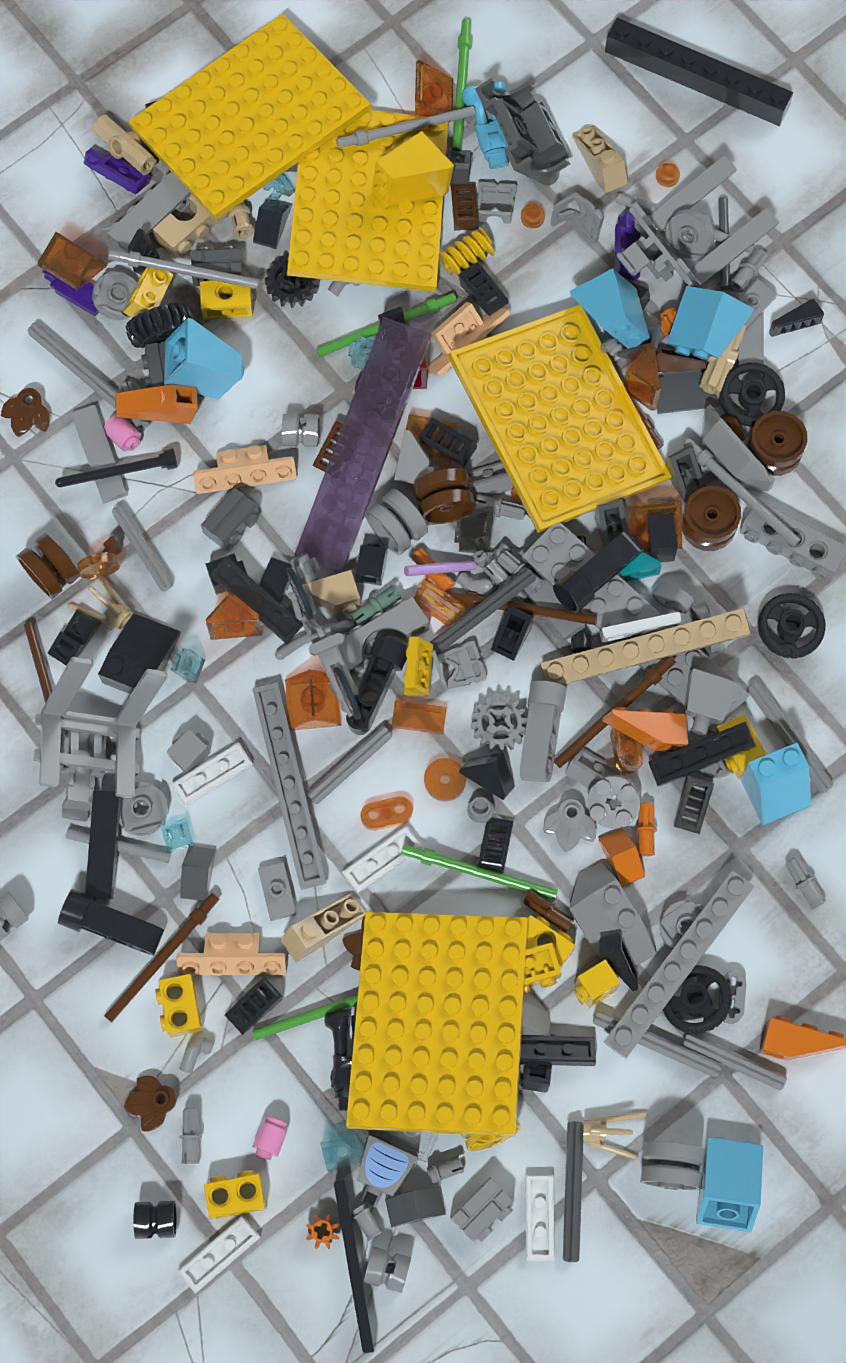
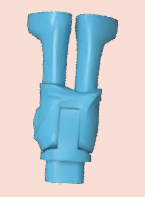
[461,82,509,169]

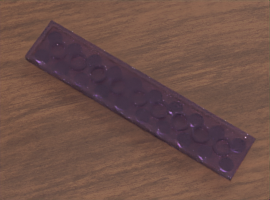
[293,317,432,574]

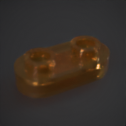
[610,727,643,774]
[360,796,413,831]

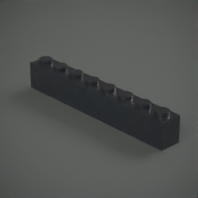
[605,18,794,127]

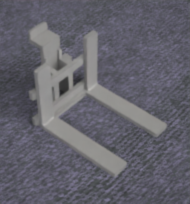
[617,155,779,288]
[33,657,167,822]

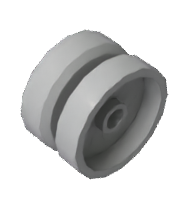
[364,489,428,555]
[640,1141,705,1190]

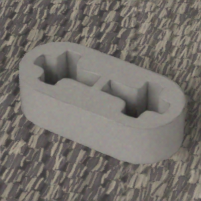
[652,583,695,613]
[718,971,746,1024]

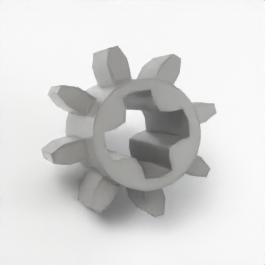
[287,553,320,585]

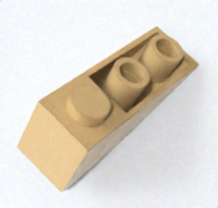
[572,125,628,193]
[280,893,365,962]

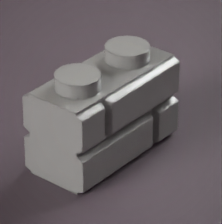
[450,1177,513,1243]

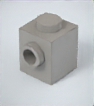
[167,729,210,774]

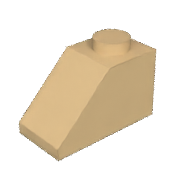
[302,570,361,614]

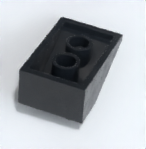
[98,613,181,694]

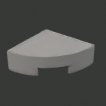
[698,761,730,778]

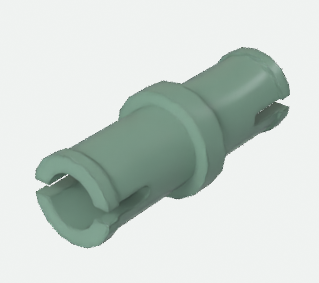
[350,585,401,626]

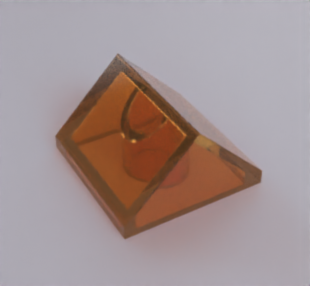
[415,59,453,123]
[37,232,107,290]
[624,343,661,411]
[626,500,682,552]
[206,592,262,640]
[285,669,342,731]

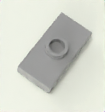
[739,279,777,331]
[258,862,297,921]

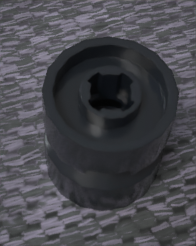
[133,1201,177,1239]

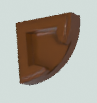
[720,414,746,442]
[95,536,121,567]

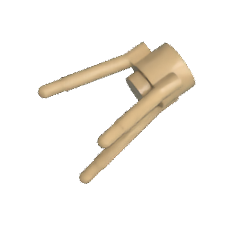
[68,578,132,630]
[583,1112,647,1160]

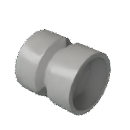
[282,414,320,447]
[0,891,29,941]
[364,1247,411,1293]

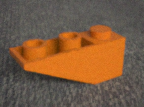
[115,384,198,424]
[603,707,688,752]
[759,1016,846,1061]

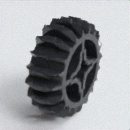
[126,302,193,349]

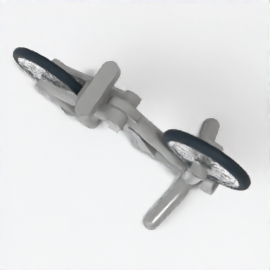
[275,568,361,720]

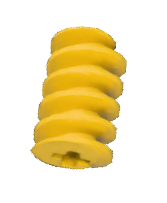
[439,227,494,277]

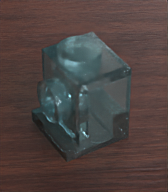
[348,336,388,370]
[320,1135,364,1172]

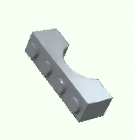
[335,597,429,677]

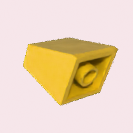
[372,131,454,206]

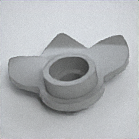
[543,799,596,852]

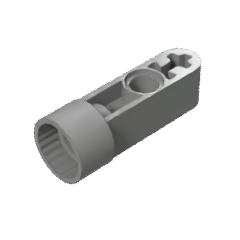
[520,681,567,782]

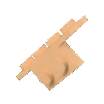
[426,302,511,376]
[193,445,297,494]
[176,933,286,976]

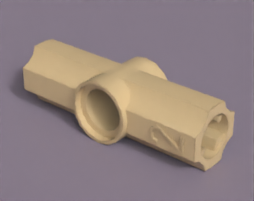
[92,115,157,175]
[699,325,746,395]

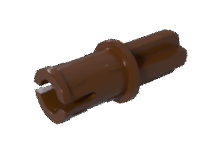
[523,891,575,933]

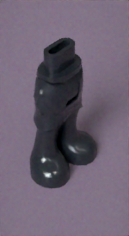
[324,1015,356,1111]

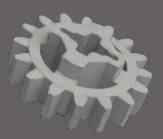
[471,695,527,753]

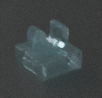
[263,173,295,200]
[170,648,205,684]
[160,818,194,853]

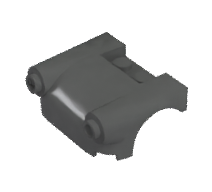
[475,78,571,186]

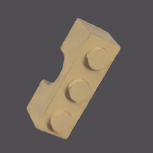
[153,195,228,259]

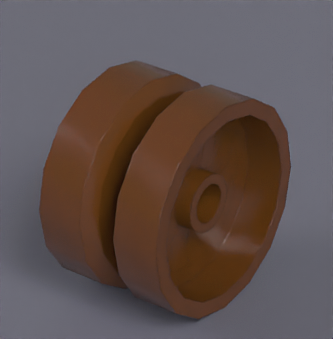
[747,411,808,476]
[413,468,475,525]
[681,486,741,551]
[16,533,81,599]

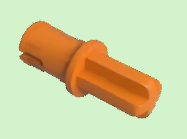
[411,548,456,594]
[636,802,657,857]

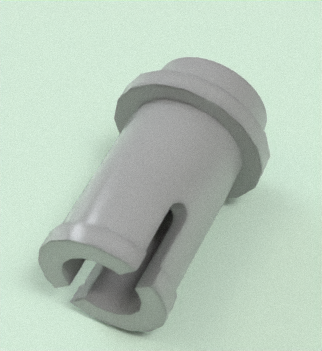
[427,1155,464,1184]
[351,1203,383,1241]

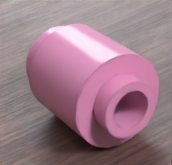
[104,415,141,452]
[252,1116,287,1160]

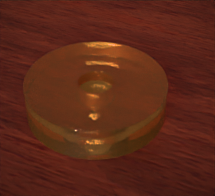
[77,552,120,579]
[424,758,466,802]

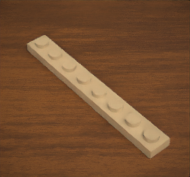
[541,608,751,685]

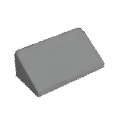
[467,462,515,501]
[565,748,626,800]

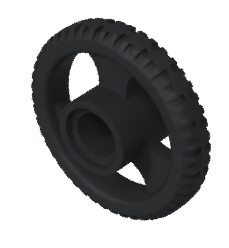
[719,362,785,427]
[758,593,826,659]
[663,965,732,1034]

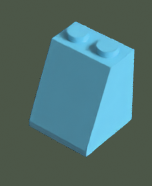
[570,268,650,349]
[667,286,754,360]
[164,318,244,400]
[740,743,811,826]
[696,1137,763,1232]

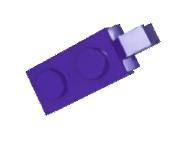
[83,148,150,195]
[615,211,641,280]
[42,264,99,317]

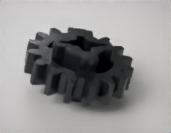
[265,256,319,308]

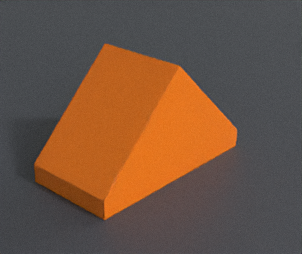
[598,829,645,887]

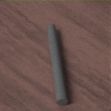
[718,197,731,290]

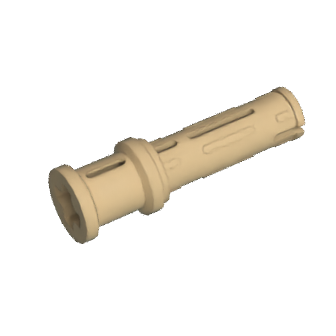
[228,201,255,239]

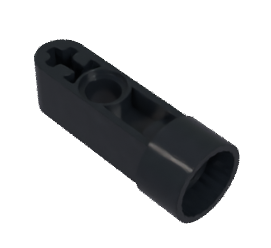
[553,530,645,614]
[346,635,407,735]
[58,889,164,956]

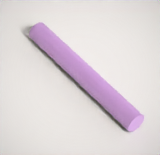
[404,560,476,576]

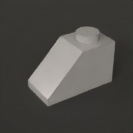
[394,430,435,484]

